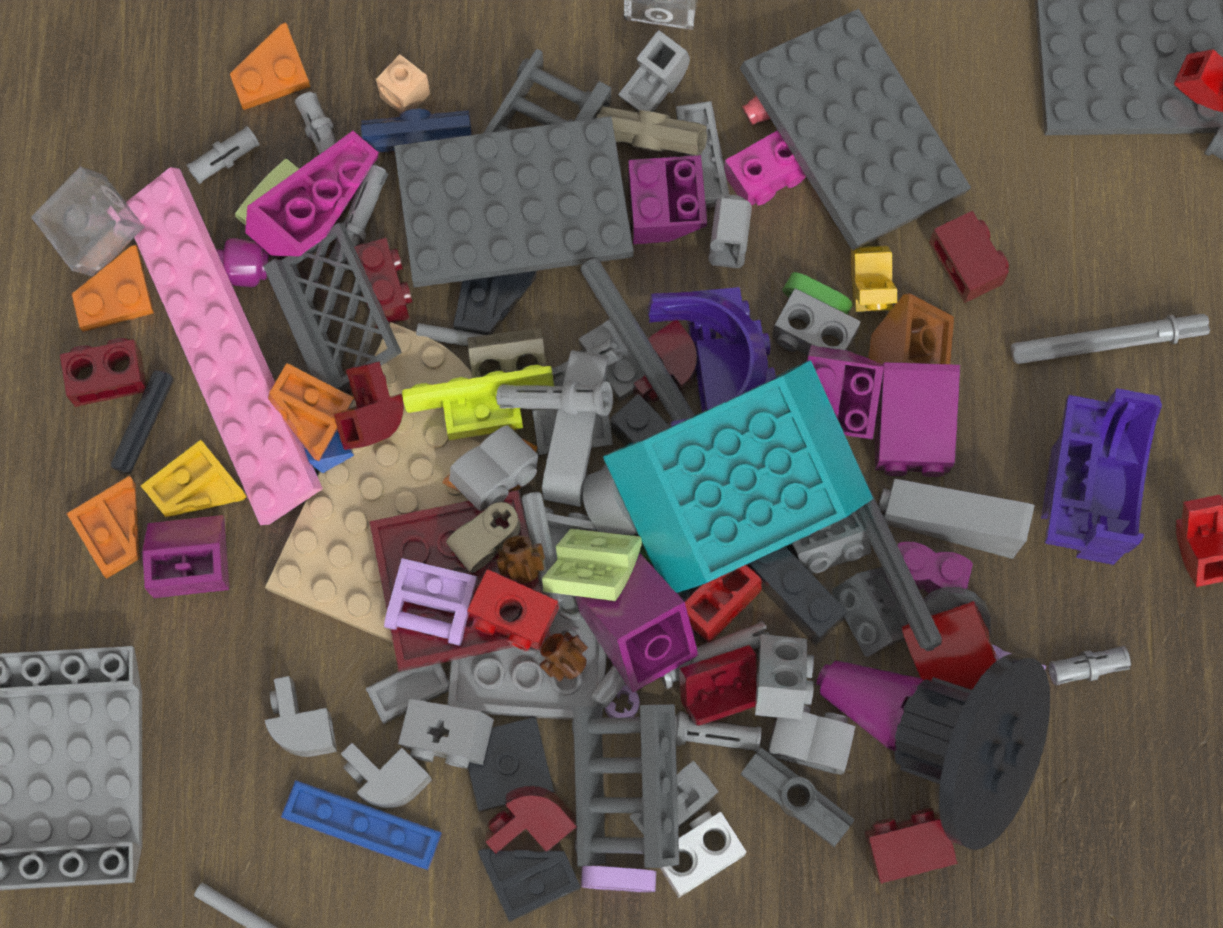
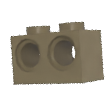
[467,328,546,378]

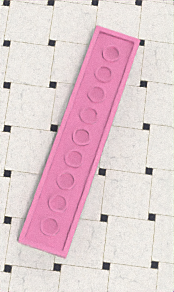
[122,167,323,525]

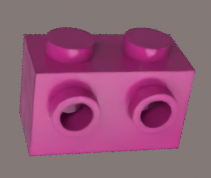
[724,130,806,205]

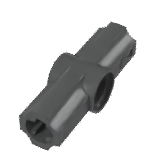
[740,748,855,847]

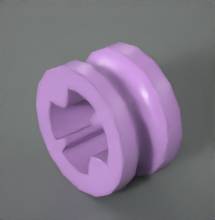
[605,685,640,718]

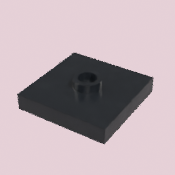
[468,717,554,812]

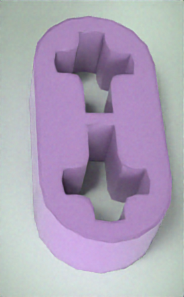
[581,866,656,893]

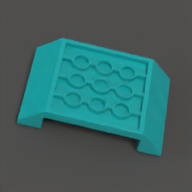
[603,360,873,593]

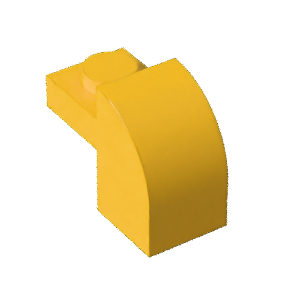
[851,245,897,312]

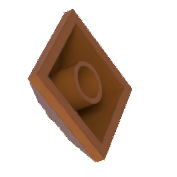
[868,293,954,364]

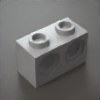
[772,289,861,355]
[755,634,814,720]

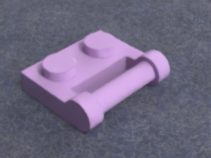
[384,558,478,646]

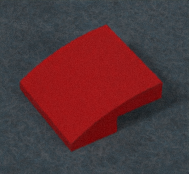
[902,601,998,690]

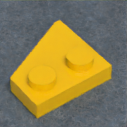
[141,440,247,517]

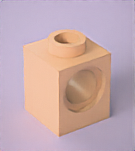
[376,54,430,114]

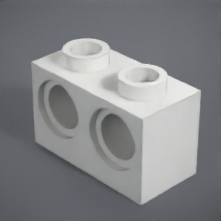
[660,811,746,898]

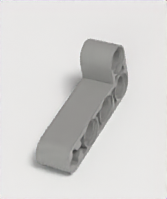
[542,350,609,507]

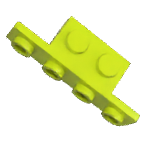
[402,365,554,440]

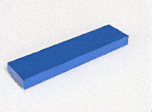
[281,780,442,871]

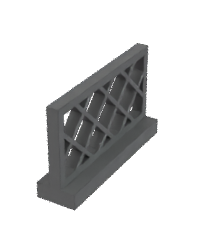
[263,223,402,393]

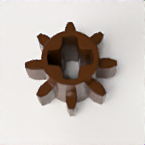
[496,535,545,584]
[539,632,588,681]

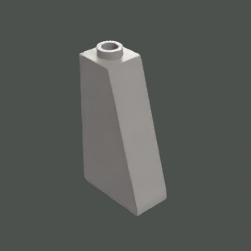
[878,479,1035,559]

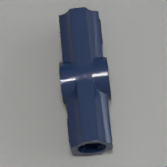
[361,109,472,152]

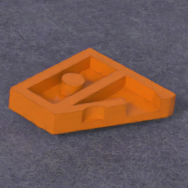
[230,23,310,110]
[72,245,154,332]
[268,363,354,461]
[66,476,140,579]

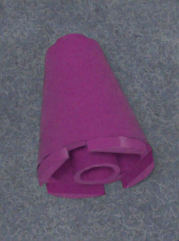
[817,660,924,752]

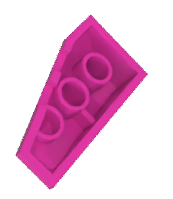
[245,131,379,256]

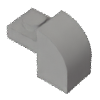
[618,30,690,112]
[583,464,637,535]
[265,676,337,757]
[341,743,432,808]
[629,761,719,835]

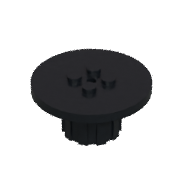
[894,653,1050,850]

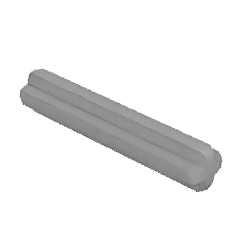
[521,492,563,603]

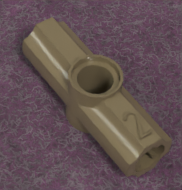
[597,106,708,156]

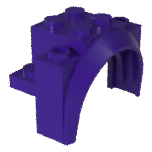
[647,287,776,427]
[1041,388,1162,565]

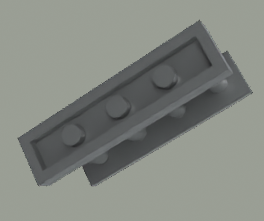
[483,49,611,134]
[572,704,679,868]

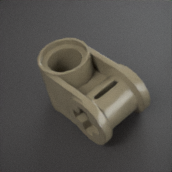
[446,502,521,573]

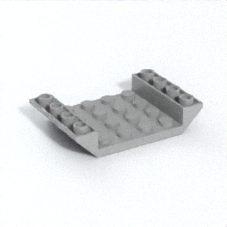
[0,646,142,890]

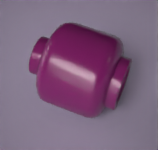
[216,238,268,288]

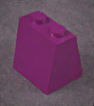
[875,362,960,477]
[575,553,699,693]

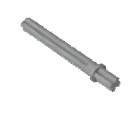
[1011,314,1210,364]

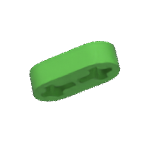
[783,272,853,315]

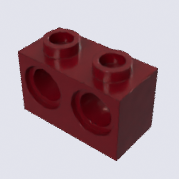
[60,338,147,407]

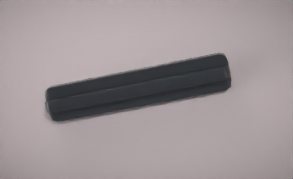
[111,370,174,474]

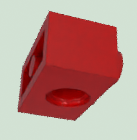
[467,569,559,651]

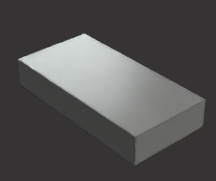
[366,663,450,724]

